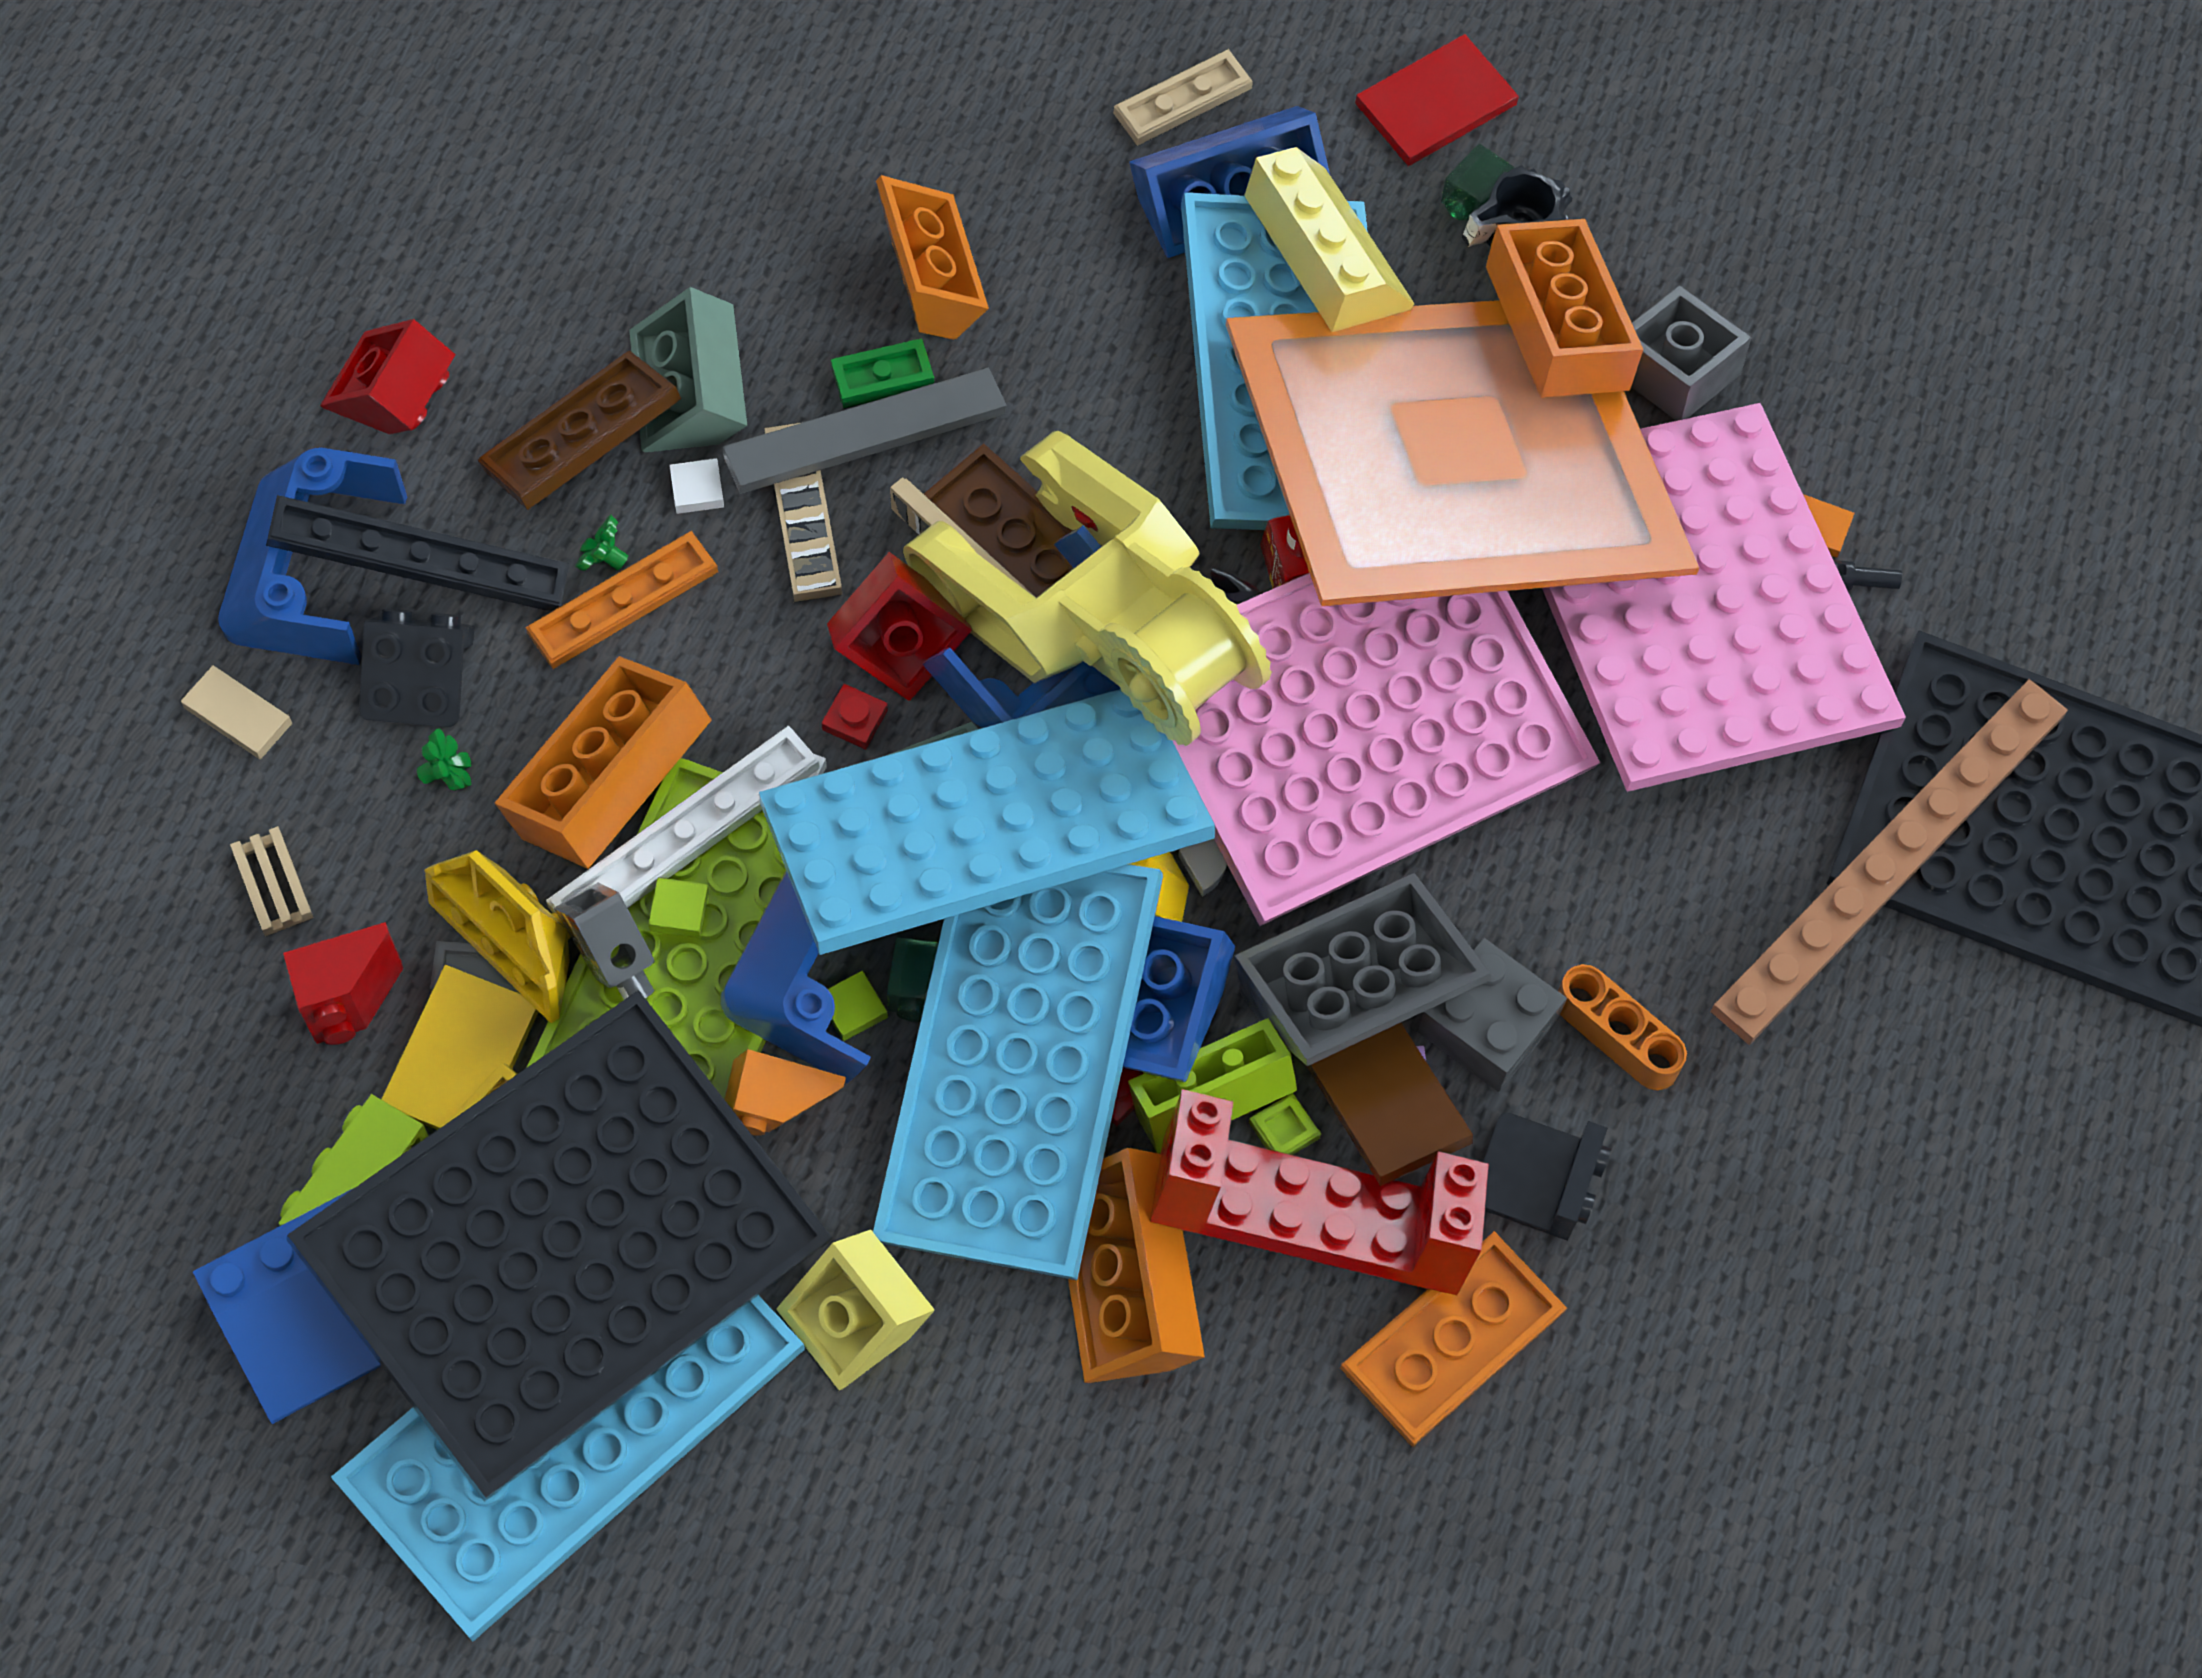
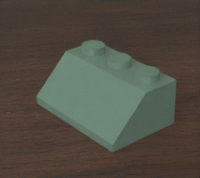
[629,287,747,452]

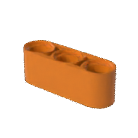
[1558,964,1687,1090]

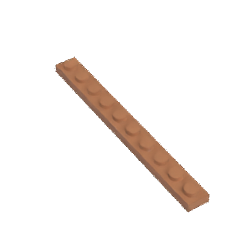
[1710,679,2068,1045]

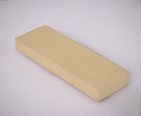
[1114,49,1253,146]

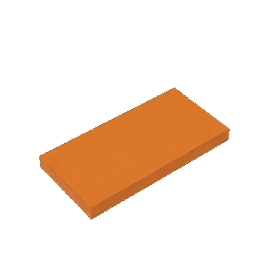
[1340,1231,1567,1447]

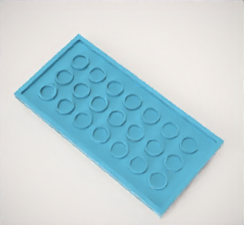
[1181,193,1368,530]
[759,689,1215,955]
[873,864,1163,1280]
[331,1295,805,1642]

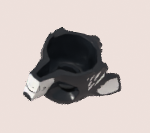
[1462,165,1573,247]

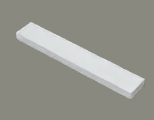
[546,726,820,913]

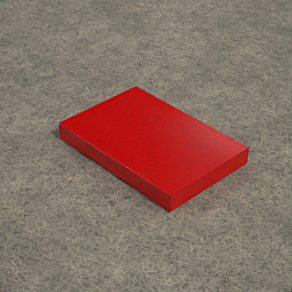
[1355,34,1519,167]

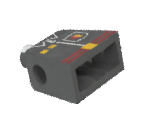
[554,882,655,1000]

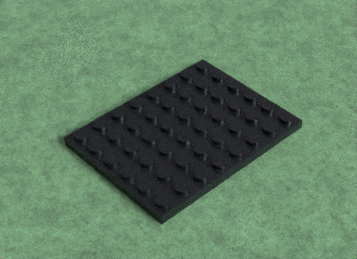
[1826,630,2202,1027]
[287,990,832,1502]

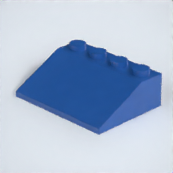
[1122,916,1235,1082]
[193,1188,381,1424]

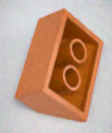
[876,175,989,340]

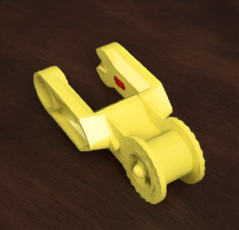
[903,431,1272,746]

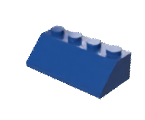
[1129,106,1330,258]

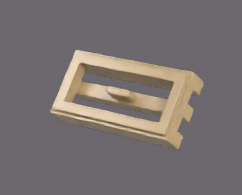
[230,826,314,936]

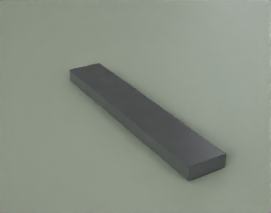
[723,367,1007,494]

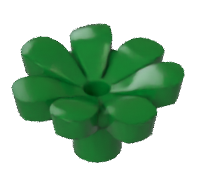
[575,514,629,571]
[417,729,472,791]

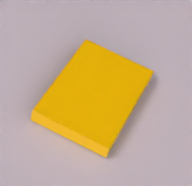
[381,965,539,1130]

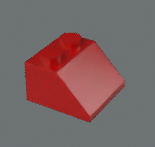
[320,319,456,434]
[827,552,972,701]
[283,922,404,1045]

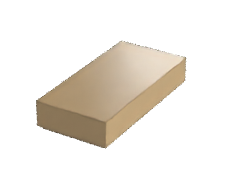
[181,665,292,760]

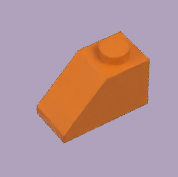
[724,1049,846,1136]

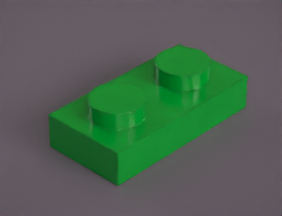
[831,338,934,408]

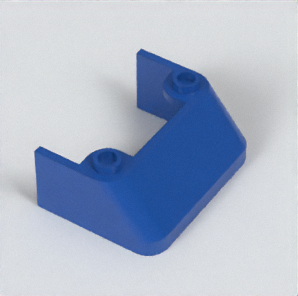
[218,448,407,665]
[922,525,1121,728]
[721,871,871,1084]

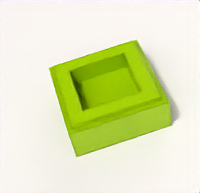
[648,878,709,938]
[828,971,888,1042]
[1249,1093,1321,1155]

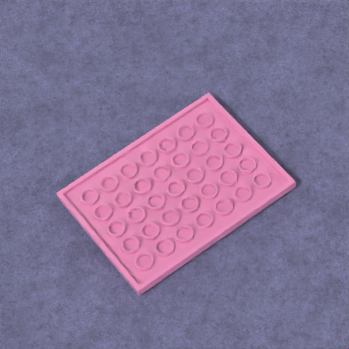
[1542,403,1906,792]
[1172,573,1600,926]

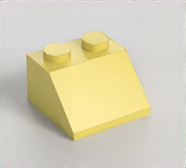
[776,1230,935,1391]

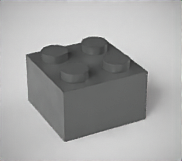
[1631,285,1751,421]
[1417,938,1567,1092]

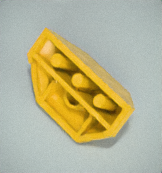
[425,850,570,1023]

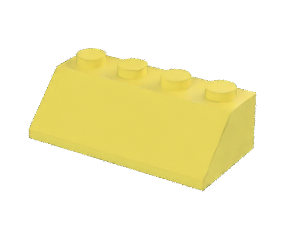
[1244,147,1414,332]

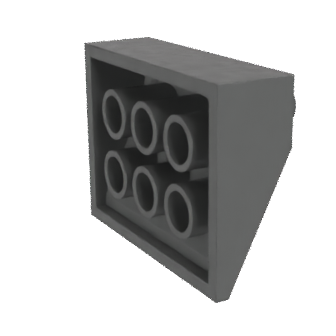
[1234,873,1491,1066]

